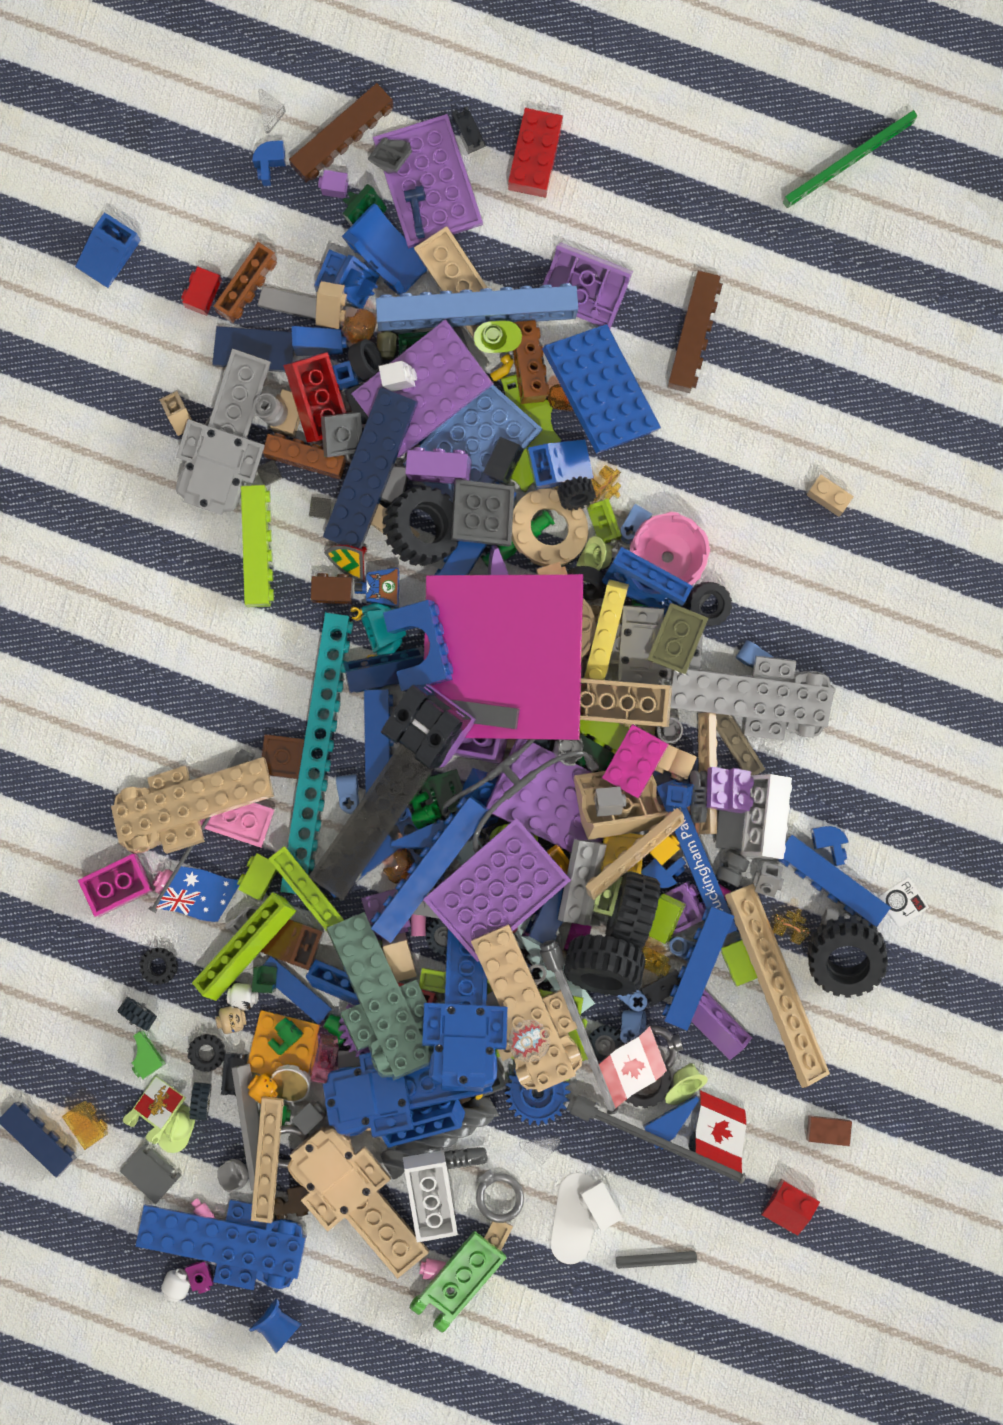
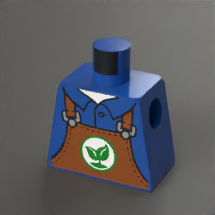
[354,568,400,609]

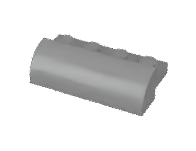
[558,839,607,925]

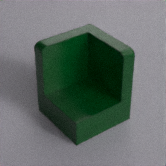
[252,965,278,994]

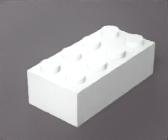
[741,774,792,859]
[403,1150,458,1242]

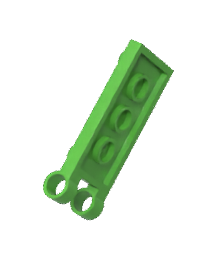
[409,1231,507,1333]

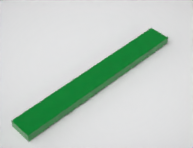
[783,110,918,208]

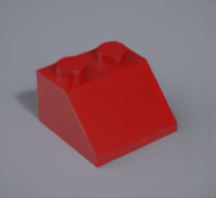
[761,1179,820,1236]

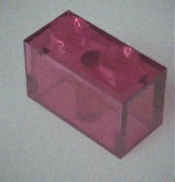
[309,1033,339,1083]

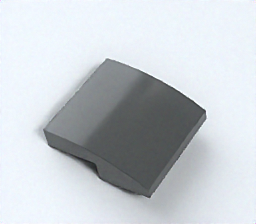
[715,810,745,851]

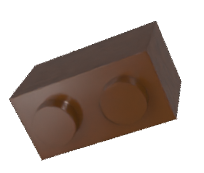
[311,573,353,604]

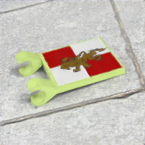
[123,1076,186,1144]

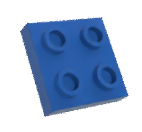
[334,255,379,310]

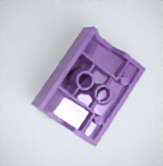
[543,242,634,329]

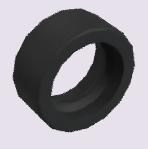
[348,339,383,380]
[568,566,604,601]

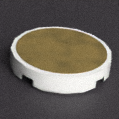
[271,1065,311,1102]

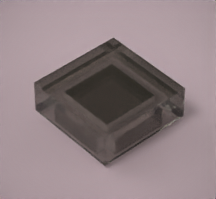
[257,459,283,486]
[309,497,332,520]

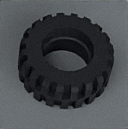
[382,486,458,566]
[605,871,660,951]
[808,916,888,998]
[563,934,646,996]

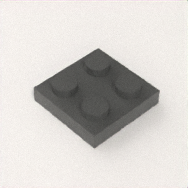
[321,412,362,457]

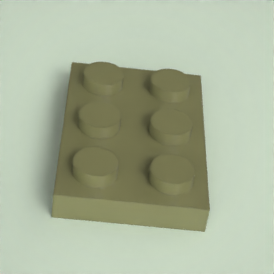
[647,603,709,675]

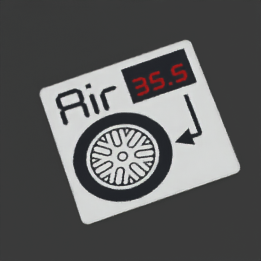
[879,878,929,927]

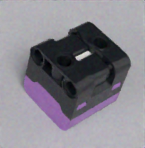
[381,684,476,769]

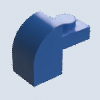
[252,140,286,186]
[332,361,359,391]
[810,826,849,866]
[641,857,686,888]

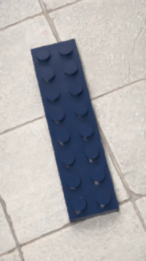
[323,387,418,549]

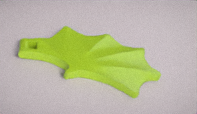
[501,374,561,492]

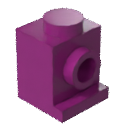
[564,923,592,951]
[185,1260,214,1294]

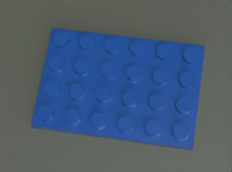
[542,324,661,454]

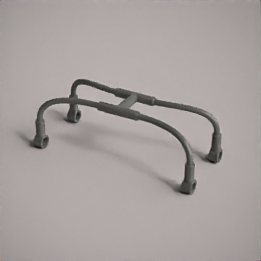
[442,739,599,853]

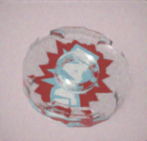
[508,1020,550,1062]

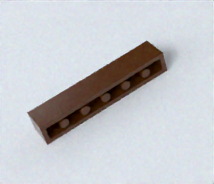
[289,83,394,183]
[667,270,723,393]

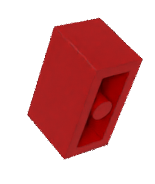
[181,266,222,316]

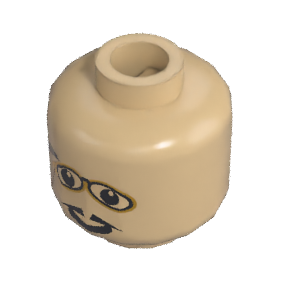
[215,1006,246,1034]

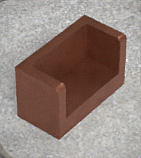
[806,1115,852,1146]

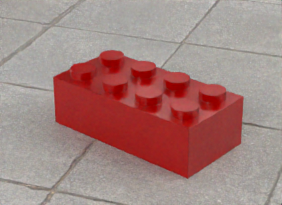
[508,108,563,198]
[283,352,346,442]

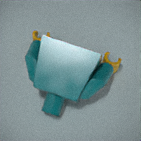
[350,603,406,658]

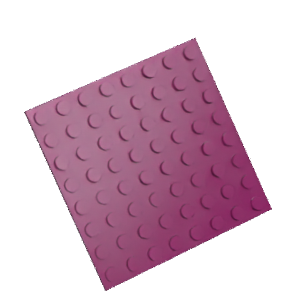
[424,574,583,740]

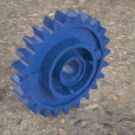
[505,1068,571,1126]

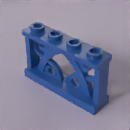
[602,547,693,617]

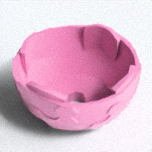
[630,512,710,585]

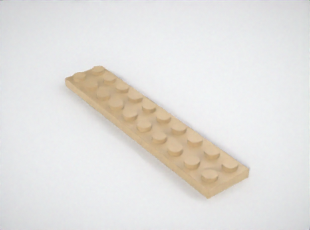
[725,884,830,1088]

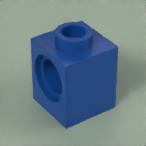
[666,782,693,808]

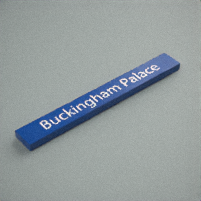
[657,779,737,934]

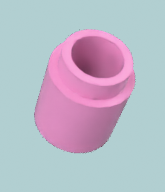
[419,1258,446,1281]

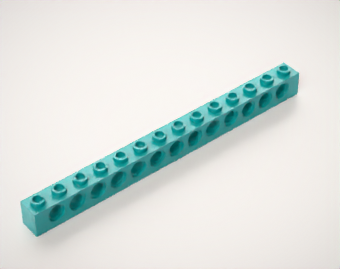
[280,612,353,894]

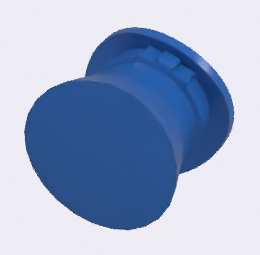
[249,1298,302,1354]

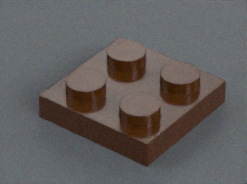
[262,734,305,779]

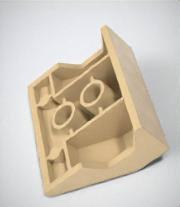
[574,771,668,840]

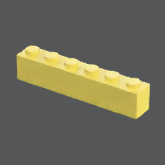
[584,579,629,680]

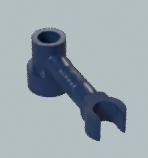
[404,185,426,239]

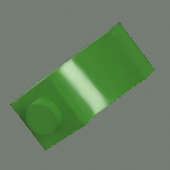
[131,1031,166,1079]

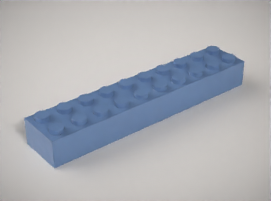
[376,283,578,331]

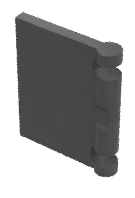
[120,1142,181,1204]

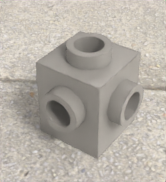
[753,861,784,897]

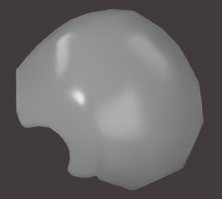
[553,739,583,766]
[217,1159,249,1192]

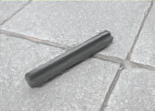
[616,1251,697,1269]

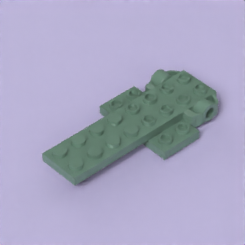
[326,912,434,1081]

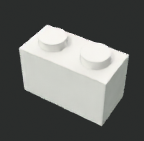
[379,361,417,392]
[579,1180,623,1231]

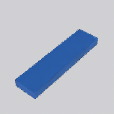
[263,956,332,1025]

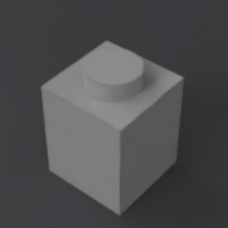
[594,787,626,816]

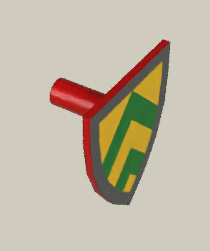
[324,545,367,582]

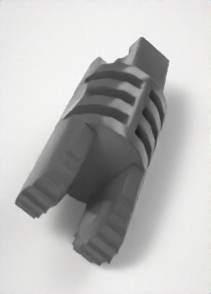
[690,770,708,823]
[444,1147,488,1169]

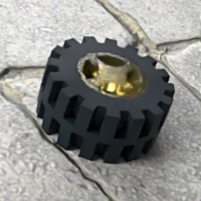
[189,1082,211,1121]

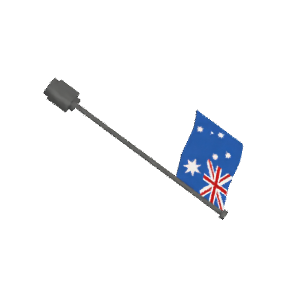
[149,749,255,922]

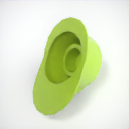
[474,320,522,353]

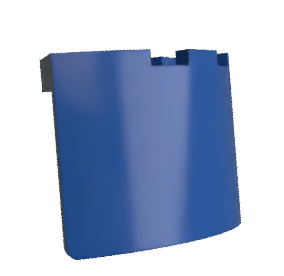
[342,204,427,296]

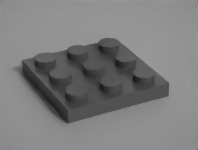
[451,479,515,547]

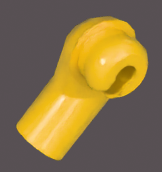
[490,354,514,382]

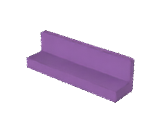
[691,990,752,1060]

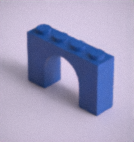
[383,600,453,692]

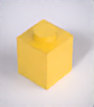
[649,834,680,865]

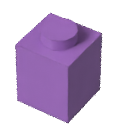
[318,170,349,198]

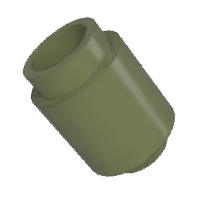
[377,331,397,360]

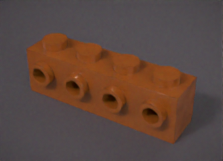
[214,242,277,323]
[512,320,549,404]
[263,433,346,480]

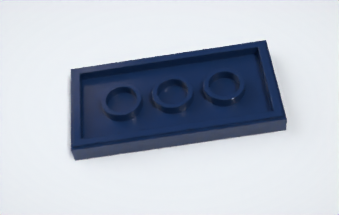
[212,326,294,372]

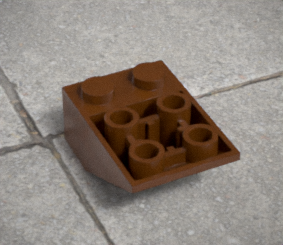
[260,919,324,970]

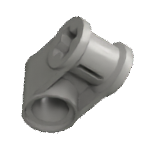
[225,906,259,935]

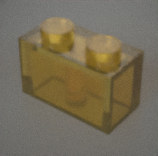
[62,1101,108,1150]

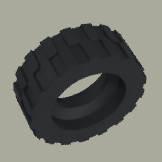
[685,582,732,627]

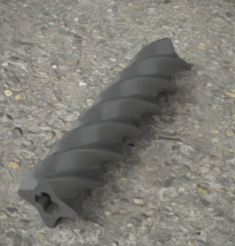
[380,1095,500,1180]

